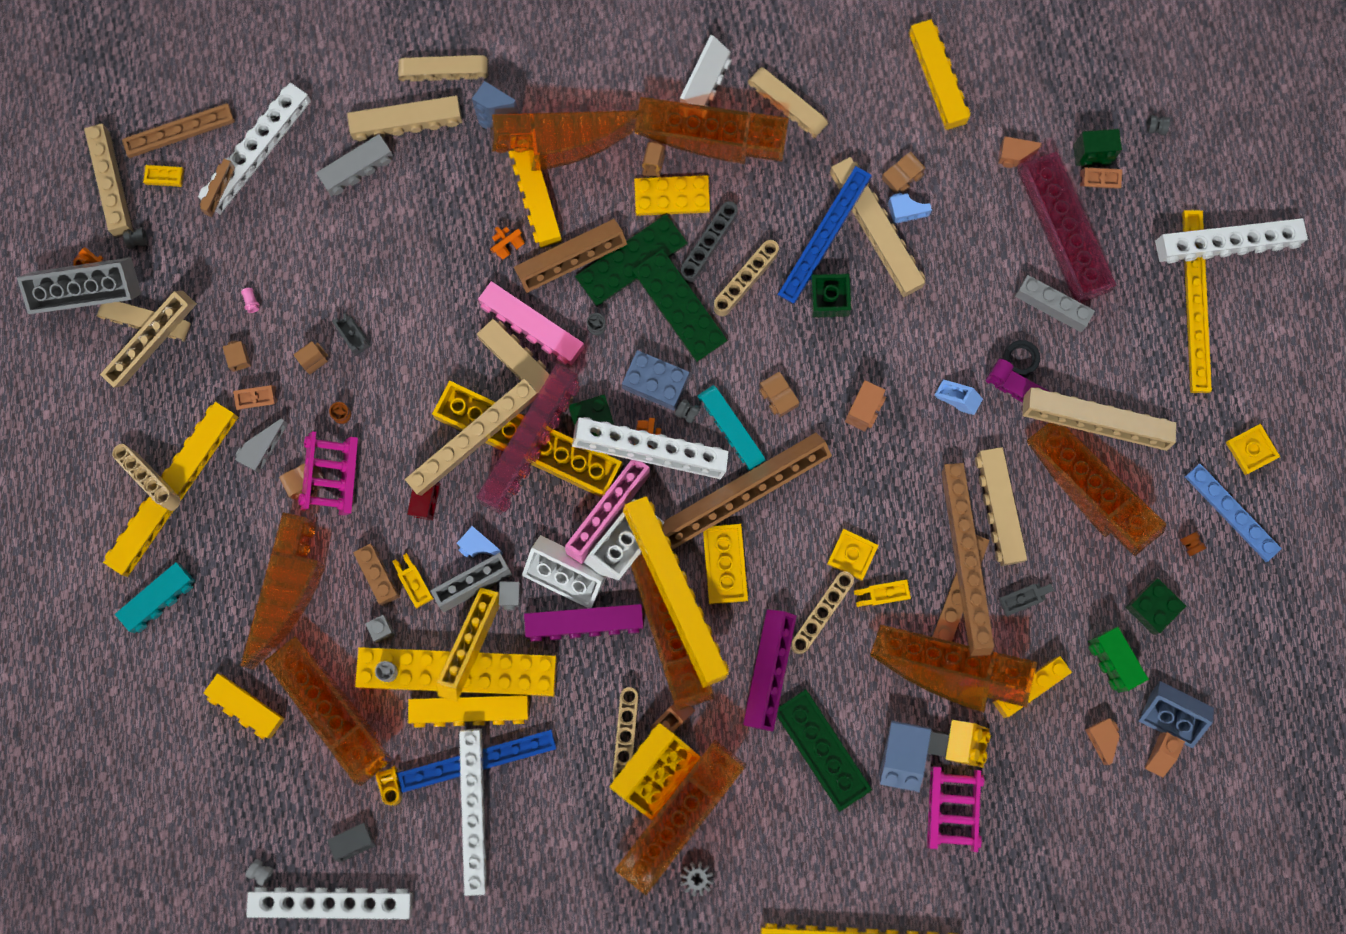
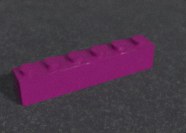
[524,604,643,642]
[743,609,797,732]

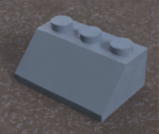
[472,81,521,130]
[1139,681,1214,748]

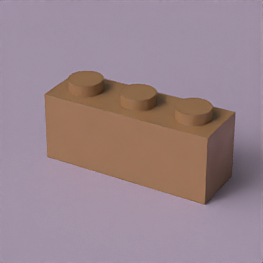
[353,543,400,606]

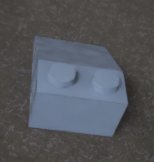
[879,720,931,792]

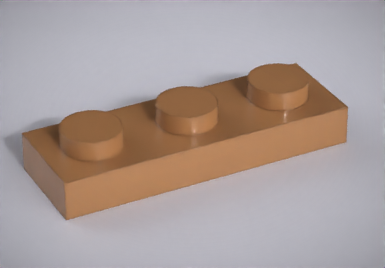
[200,159,235,217]

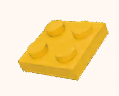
[1225,424,1280,475]
[827,529,879,581]

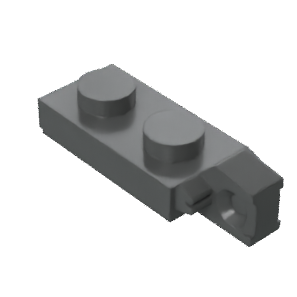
[998,583,1054,617]

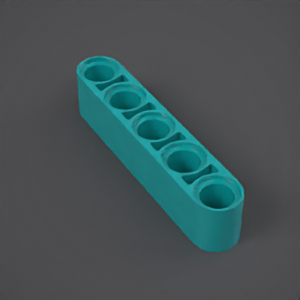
[697,385,765,471]

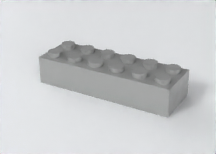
[17,257,142,314]

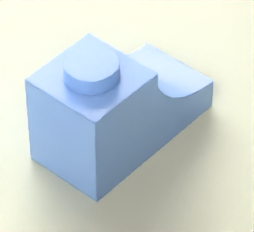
[888,193,932,224]
[935,379,983,415]
[457,526,503,558]

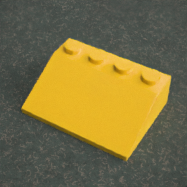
[609,723,701,820]

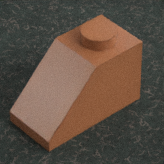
[998,137,1041,168]
[650,697,696,733]
[1085,718,1120,765]
[1144,732,1185,778]

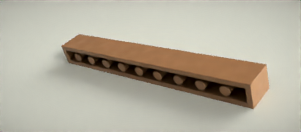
[662,433,832,550]
[942,463,994,656]

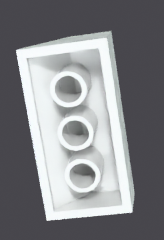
[680,35,732,121]
[584,499,665,580]
[522,535,606,608]

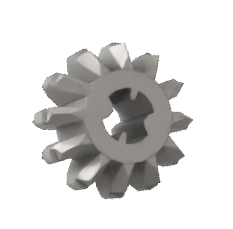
[680,861,714,896]

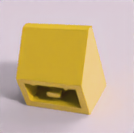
[946,720,990,768]

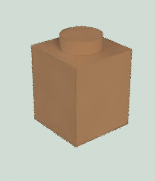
[223,341,251,372]

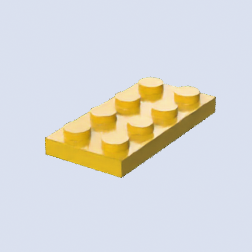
[634,175,710,216]
[703,524,748,605]

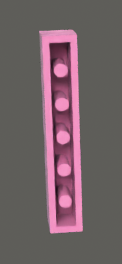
[478,281,585,366]
[565,460,650,564]

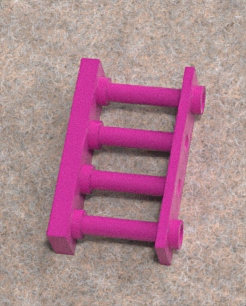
[298,431,358,516]
[927,767,984,852]

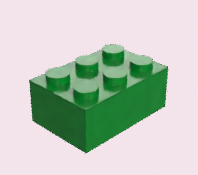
[1088,627,1149,693]

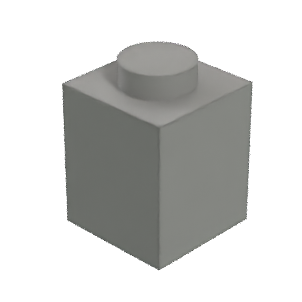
[499,582,521,611]
[365,615,395,643]

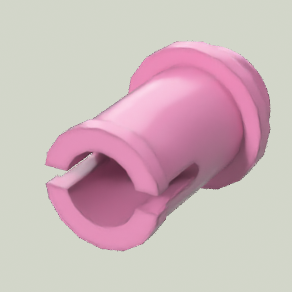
[241,288,260,313]

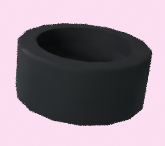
[1002,340,1040,377]

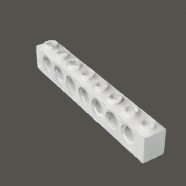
[198,83,311,214]
[1155,218,1308,263]
[572,417,728,479]
[459,729,487,896]
[246,887,413,919]

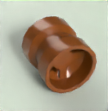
[329,402,351,424]
[1180,531,1207,557]

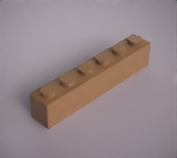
[514,219,627,293]

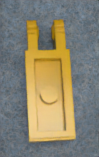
[392,553,434,609]
[854,580,911,607]

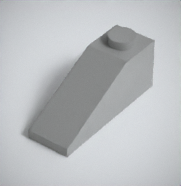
[235,419,288,473]

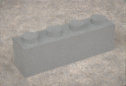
[316,134,394,196]
[1015,275,1095,332]
[430,553,512,613]

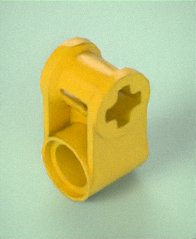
[375,766,402,806]

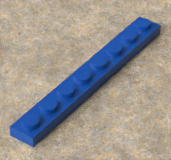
[778,166,872,305]
[397,730,556,793]

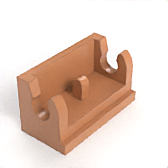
[1080,168,1122,189]
[233,385,277,410]

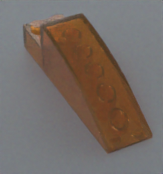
[634,97,789,164]
[490,110,642,171]
[1027,423,1166,557]
[240,512,326,670]
[631,555,714,711]
[870,625,1037,713]
[264,636,393,786]
[614,740,747,896]

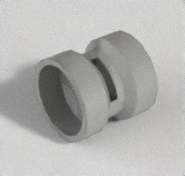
[375,661,398,682]
[245,859,274,887]

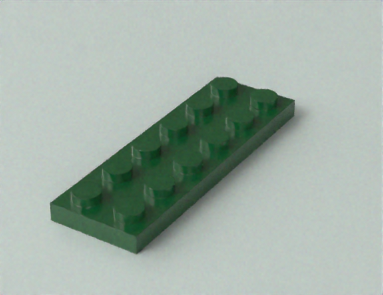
[575,214,688,307]
[632,249,728,363]
[776,689,872,812]

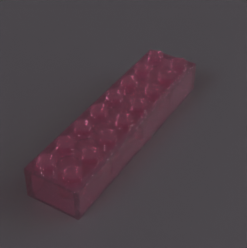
[1018,151,1117,303]
[476,363,580,515]

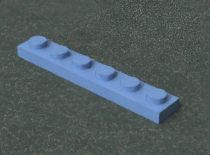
[1185,464,1282,562]

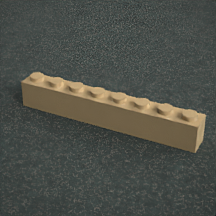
[830,157,925,298]
[405,378,540,496]
[1022,387,1176,451]

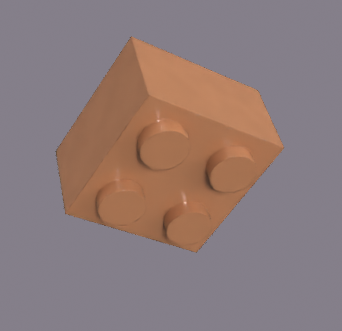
[845,380,886,431]

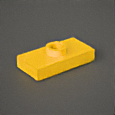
[143,165,184,187]

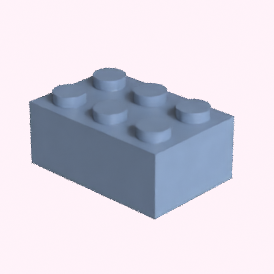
[622,350,690,411]

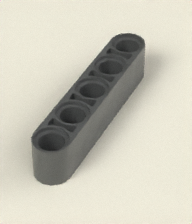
[681,201,738,283]

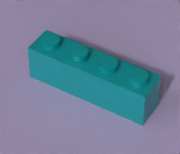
[115,562,196,633]

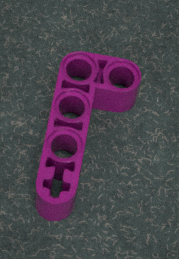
[985,359,1050,403]

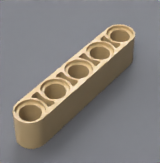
[398,55,488,82]
[748,67,828,138]
[714,240,779,316]
[97,302,191,342]
[112,444,180,511]
[791,572,854,654]
[613,687,638,780]

